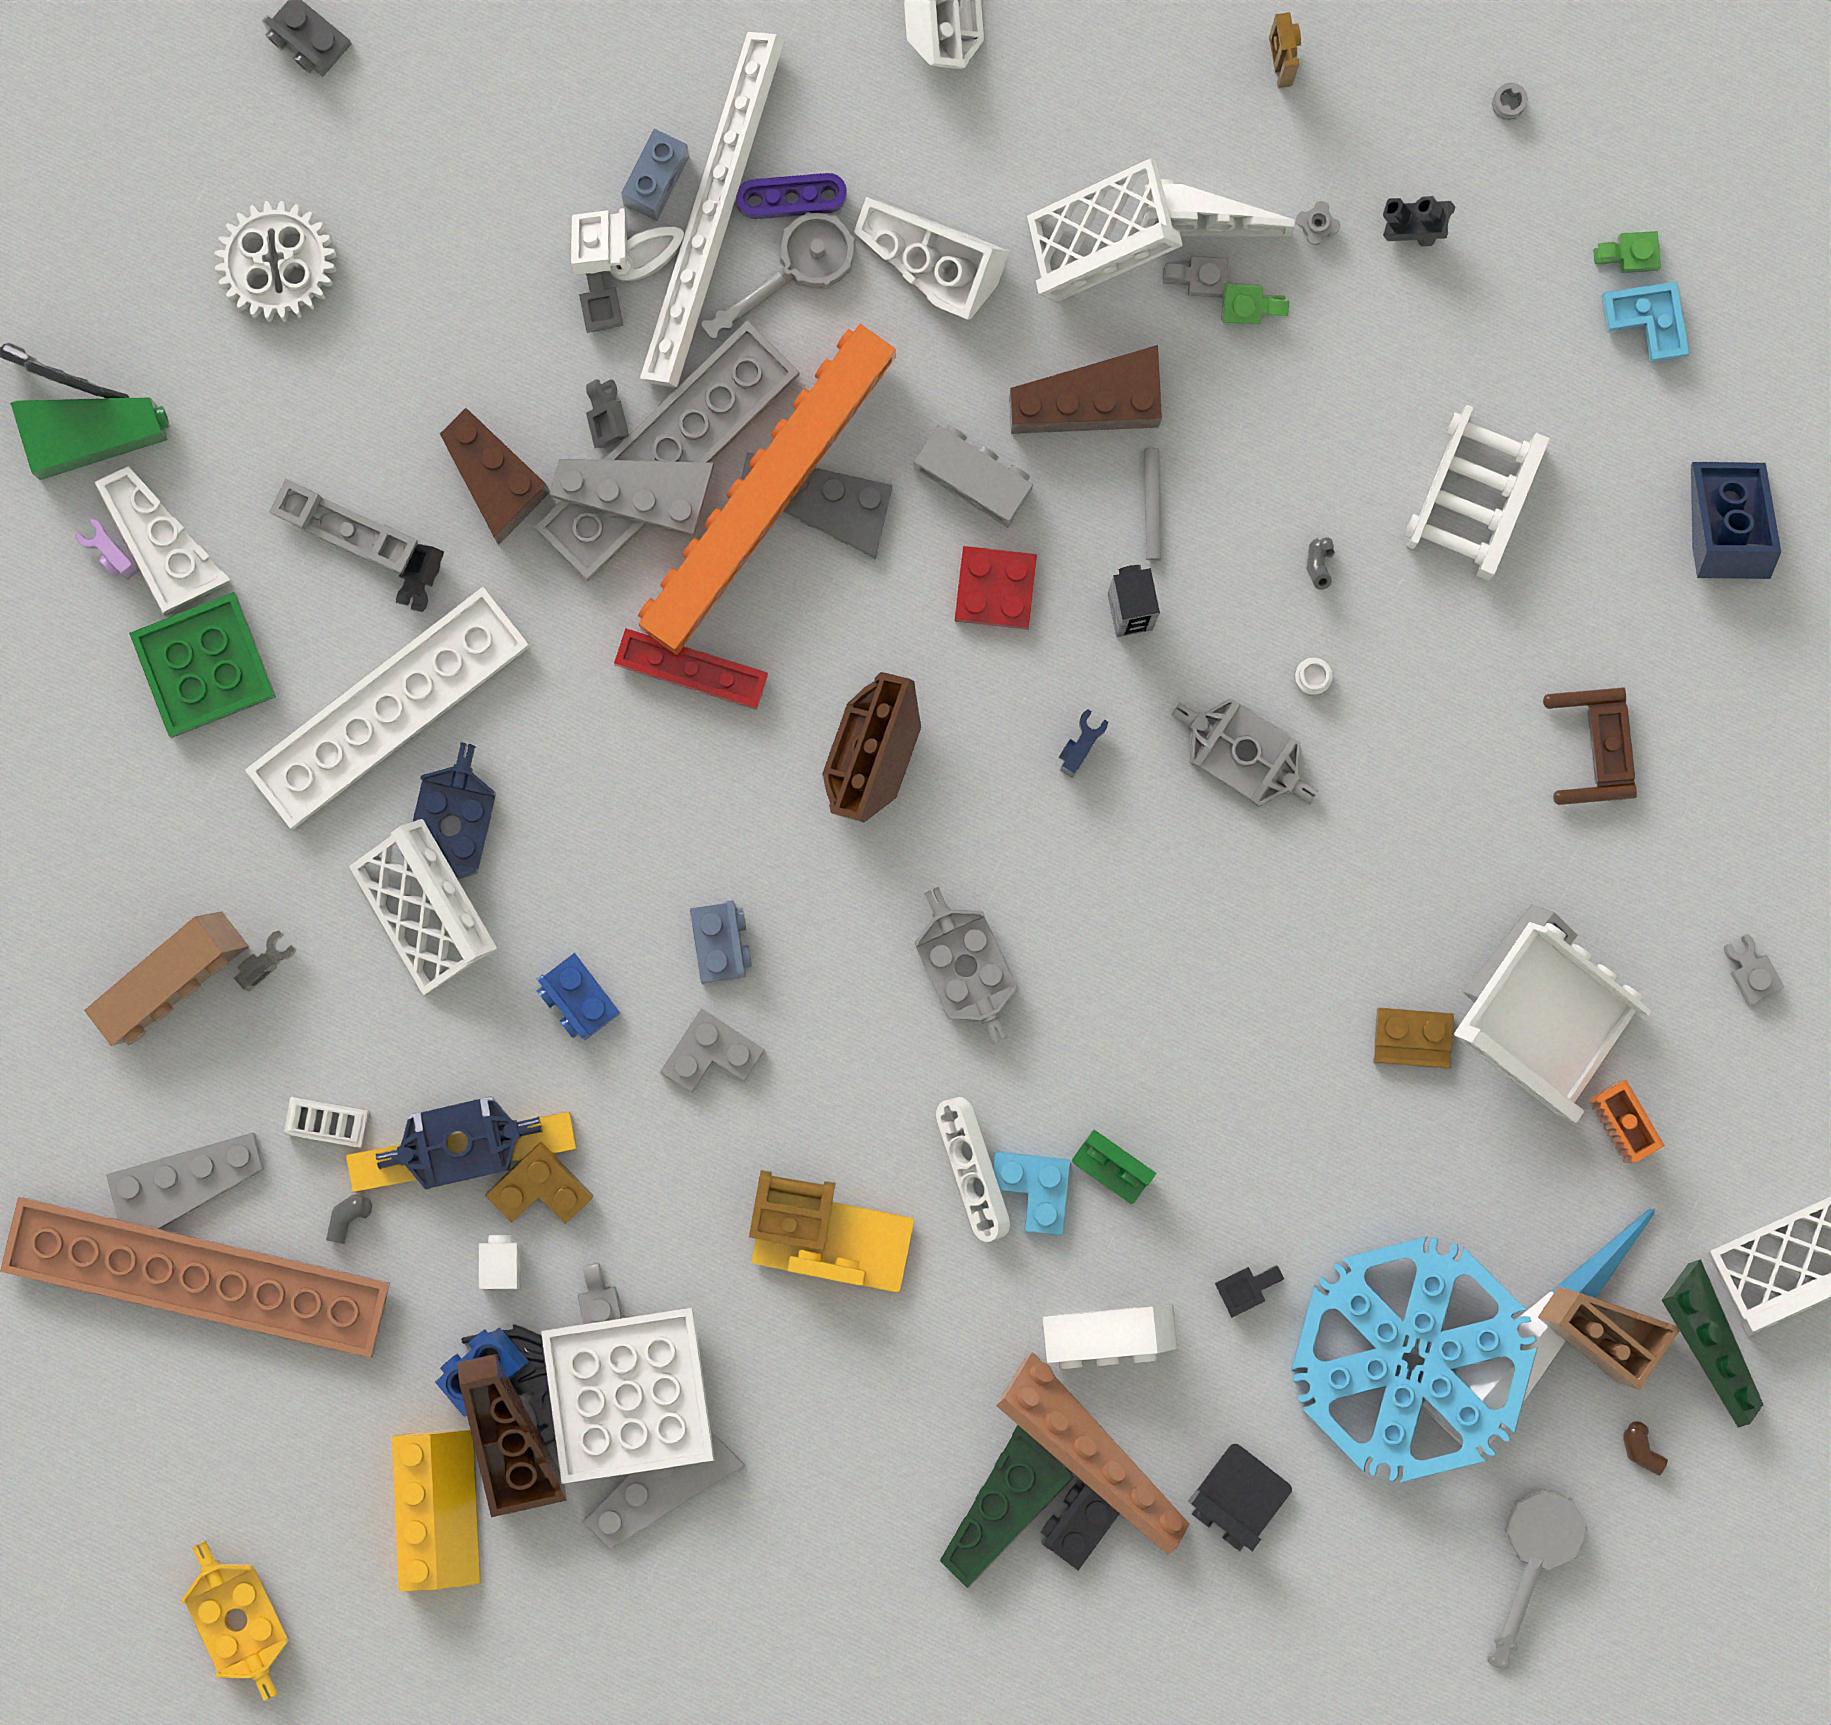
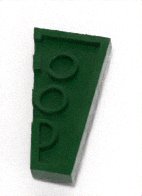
[1661,1259,1764,1428]
[940,1425,1074,1588]

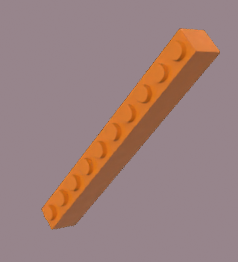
[638,323,896,655]

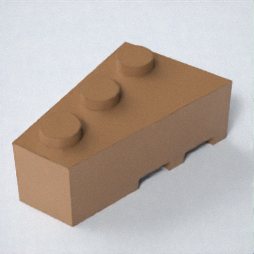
[1537,1286,1680,1390]

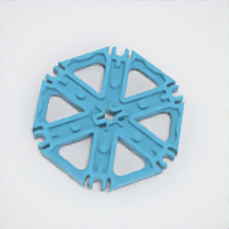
[1291,1236,1538,1483]

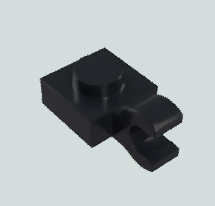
[396,544,444,612]
[1215,1265,1284,1318]

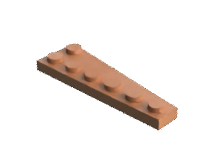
[996,1352,1190,1555]

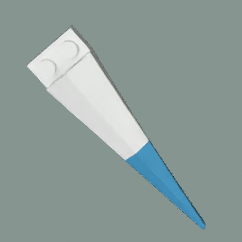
[1422,1209,1655,1454]

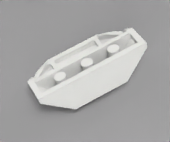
[904,0,984,69]

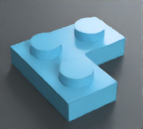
[1601,282,1689,362]
[993,1152,1070,1235]

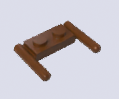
[1543,687,1637,805]

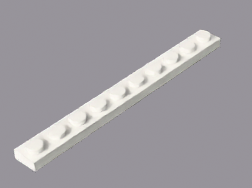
[640,32,785,388]

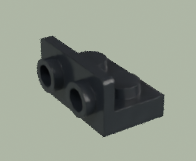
[1040,1483,1120,1571]

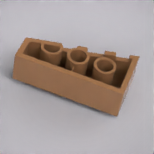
[84,911,249,1046]

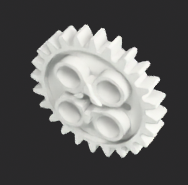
[214,201,337,322]

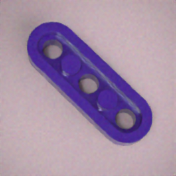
[736,173,847,219]

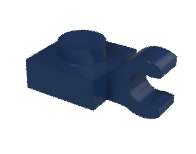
[1059,709,1108,778]

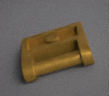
[749,1170,836,1250]

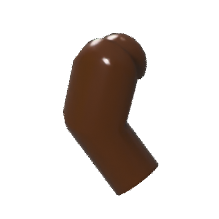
[1623,1421,1668,1476]

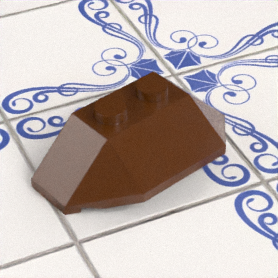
[822,672,921,823]

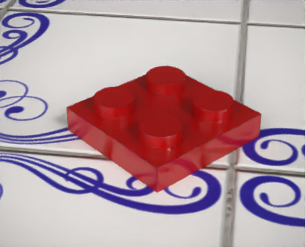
[954,546,1037,630]

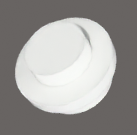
[1295,657,1333,695]

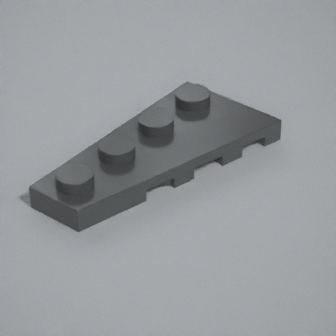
[741,452,892,559]

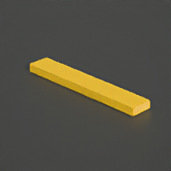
[346,1112,577,1192]

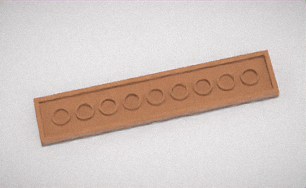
[0,1197,390,1358]

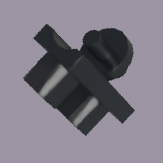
[1383,196,1456,247]

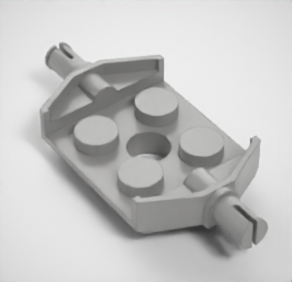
[1172,699,1318,807]
[915,887,1018,1044]

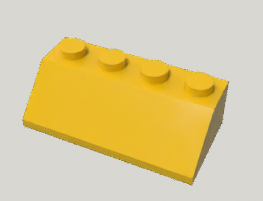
[392,1430,481,1592]

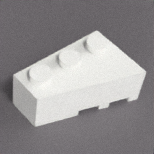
[1043,1304,1177,1369]

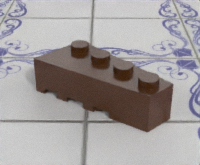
[1009,345,1162,434]

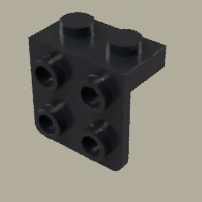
[1188,1444,1292,1552]

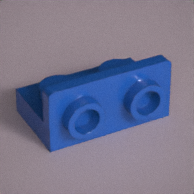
[536,953,621,1040]

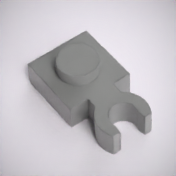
[1724,934,1785,1006]

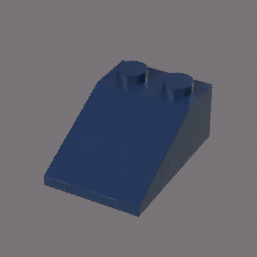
[1691,462,1781,579]

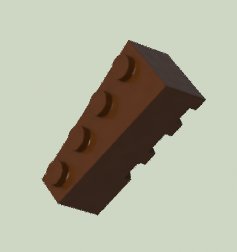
[458,1354,567,1517]

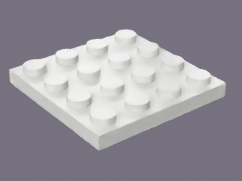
[541,1308,715,1484]

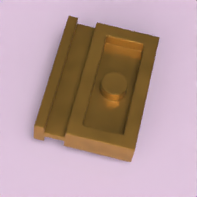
[1269,12,1301,88]
[1373,1008,1454,1069]

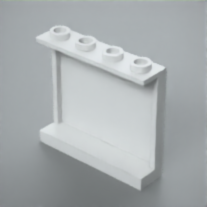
[1453,922,1651,1123]

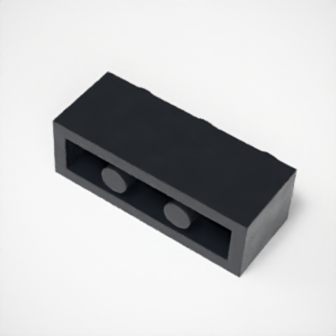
[1107,565,1160,637]

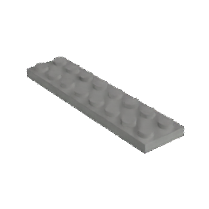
[535,320,800,581]

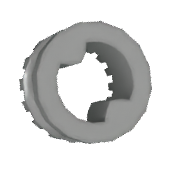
[1492,83,1528,120]

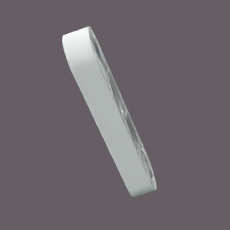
[936,1097,1010,1242]

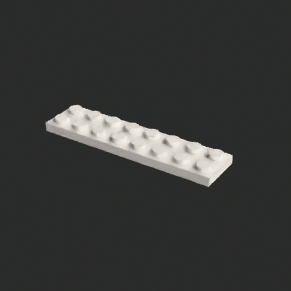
[245,587,530,830]

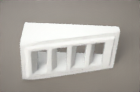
[284,1097,369,1148]

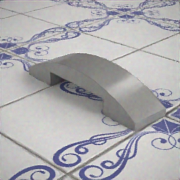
[269,479,419,574]

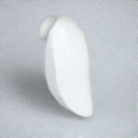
[610,226,684,281]

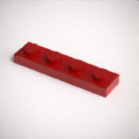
[614,628,768,710]

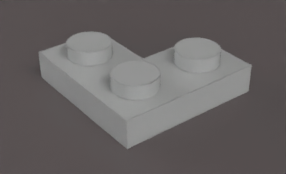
[660,1009,765,1093]

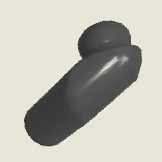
[1306,537,1335,590]
[326,1195,372,1244]

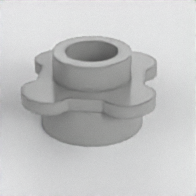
[1296,201,1340,245]

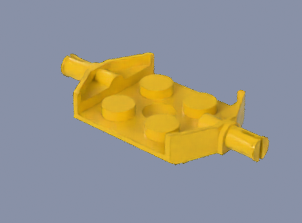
[180,1540,289,1701]

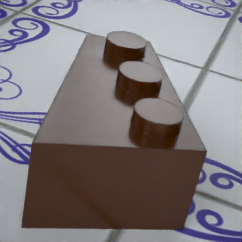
[440,408,550,545]

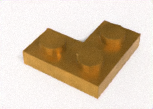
[485,1142,594,1224]

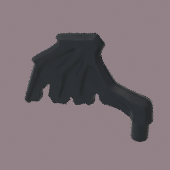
[0,343,130,398]
[461,1324,556,1445]

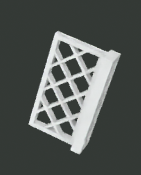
[1027,158,1183,302]
[349,819,497,996]
[1709,1197,1831,1337]

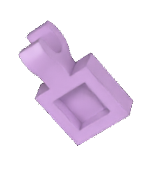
[75,519,139,580]

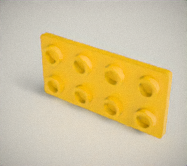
[752,1191,914,1292]

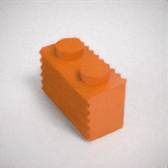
[1588,1080,1665,1163]

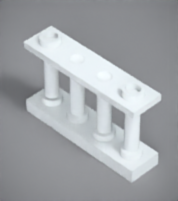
[1404,405,1550,581]

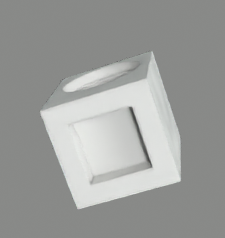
[479,1235,521,1289]

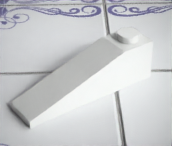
[1143,179,1294,237]
[854,197,1010,320]

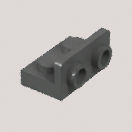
[262,0,351,77]

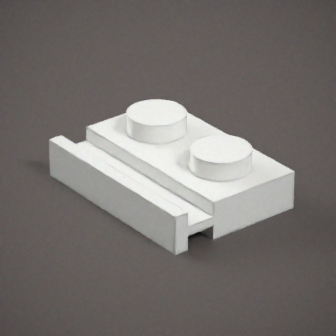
[571,208,627,275]

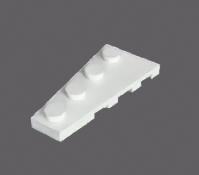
[95,466,231,616]

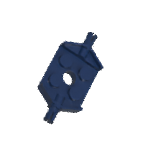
[402,742,496,879]
[376,1096,543,1190]

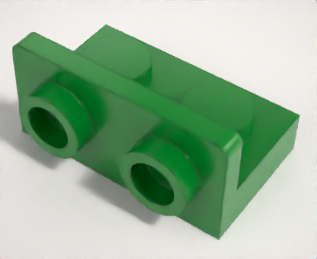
[1072,1129,1157,1204]

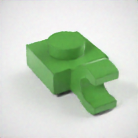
[1593,231,1661,273]
[1221,283,1289,324]

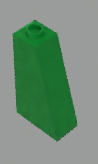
[10,397,170,480]

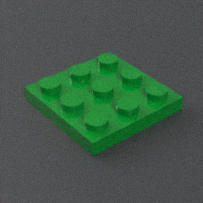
[129,592,276,738]

